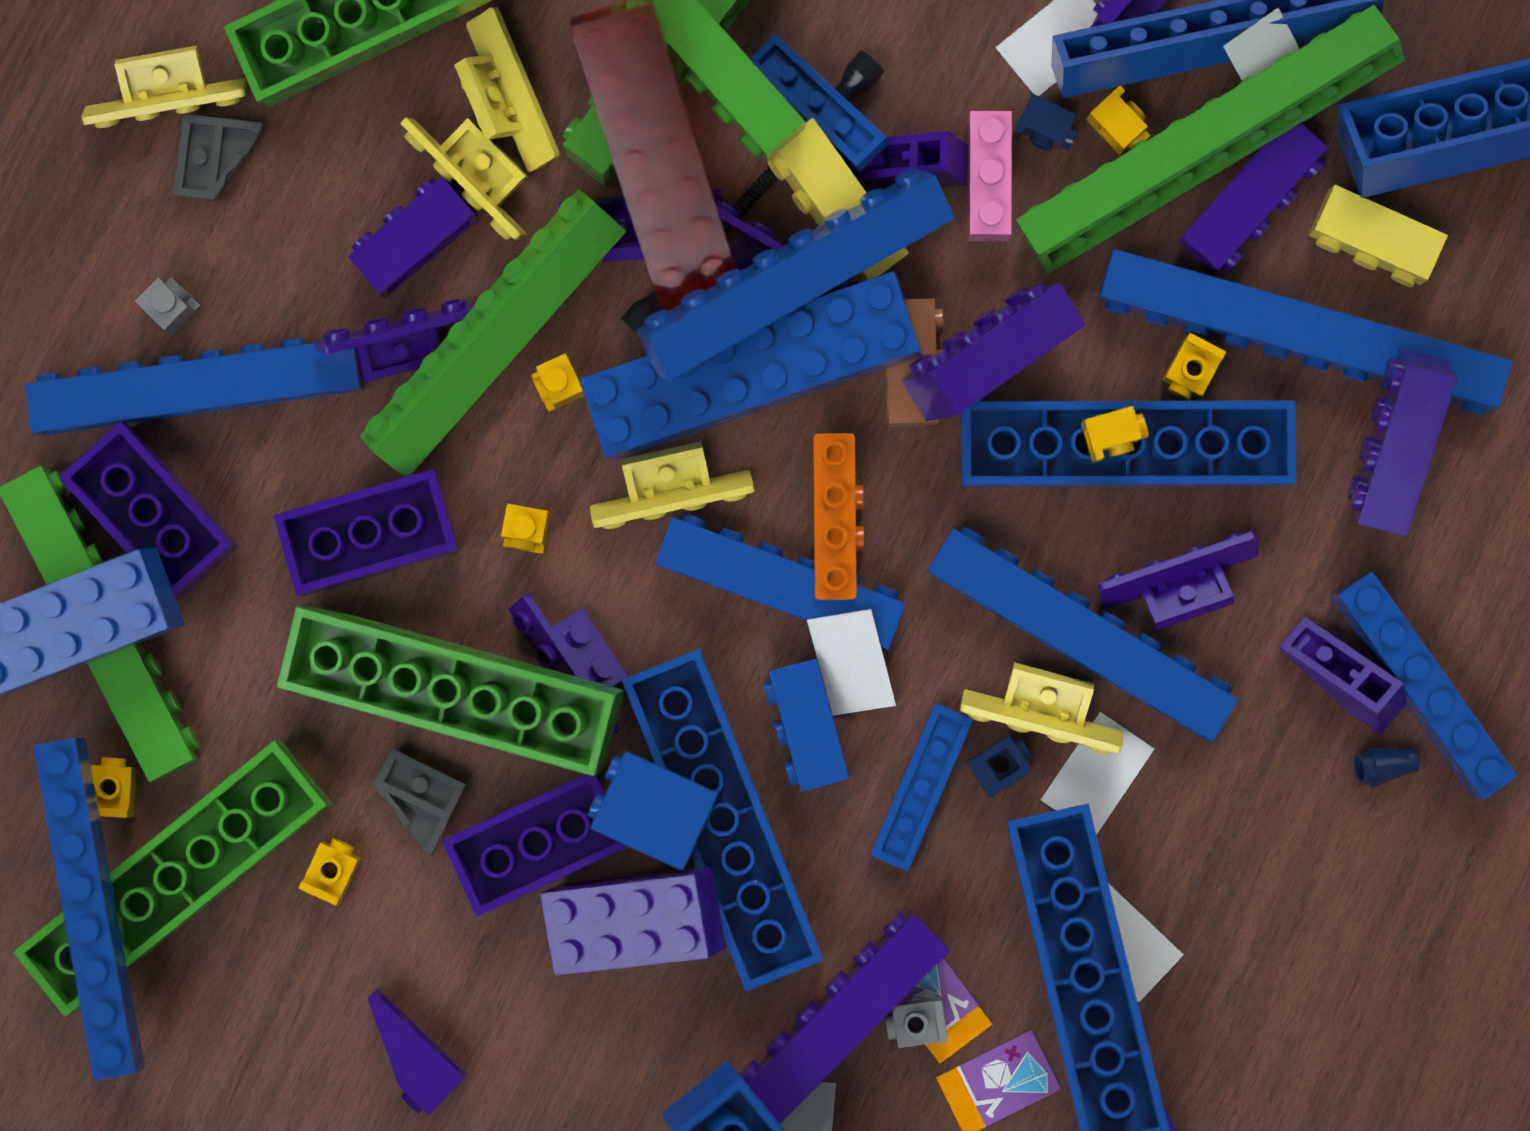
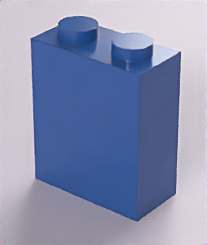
[587,751,718,871]

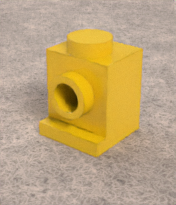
[1086,85,1151,155]
[1162,333,1226,401]
[531,353,585,412]
[1081,406,1149,463]
[501,503,551,554]
[91,757,138,818]
[298,838,362,906]

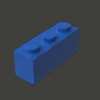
[763,658,849,792]

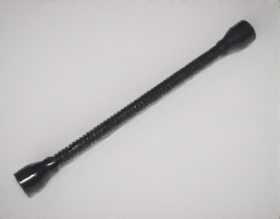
[621,50,884,334]

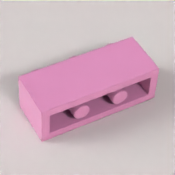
[967,111,1012,241]

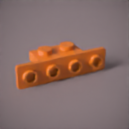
[813,433,864,600]

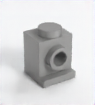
[135,277,202,335]
[885,997,948,1048]

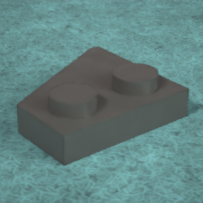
[173,114,264,202]
[373,748,467,856]

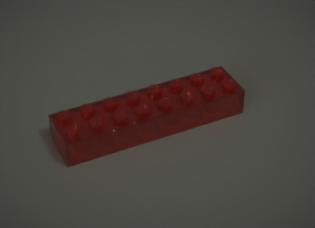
[570,0,738,312]

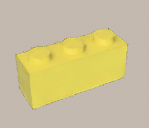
[1308,185,1448,287]

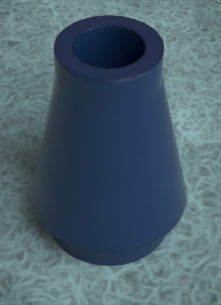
[1354,747,1419,788]

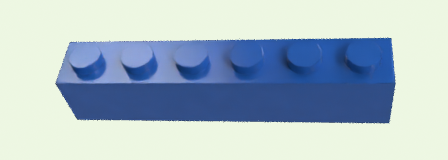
[655,513,906,651]
[1330,571,1517,800]

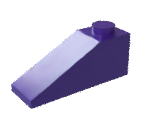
[837,131,968,187]
[1279,617,1407,734]
[367,989,467,1115]

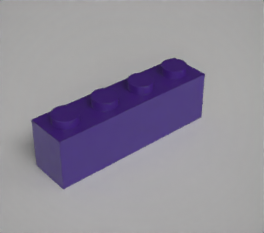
[1177,123,1328,275]

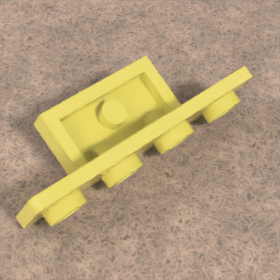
[454,7,560,172]
[82,45,248,128]
[401,117,528,241]
[590,441,755,529]
[960,662,1123,754]

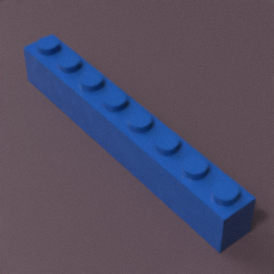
[1051,0,1384,98]
[635,169,955,381]
[25,335,364,436]
[926,526,1239,742]
[33,737,145,1081]

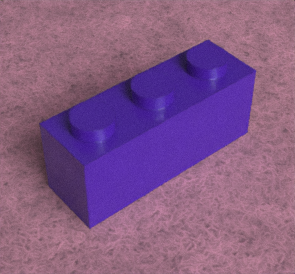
[348,177,478,299]

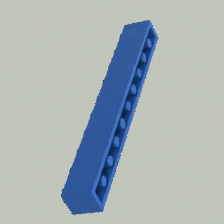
[1097,249,1512,416]

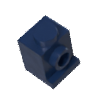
[1012,93,1079,152]
[965,735,1033,798]

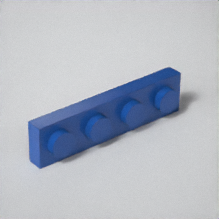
[749,33,889,171]
[870,703,973,871]

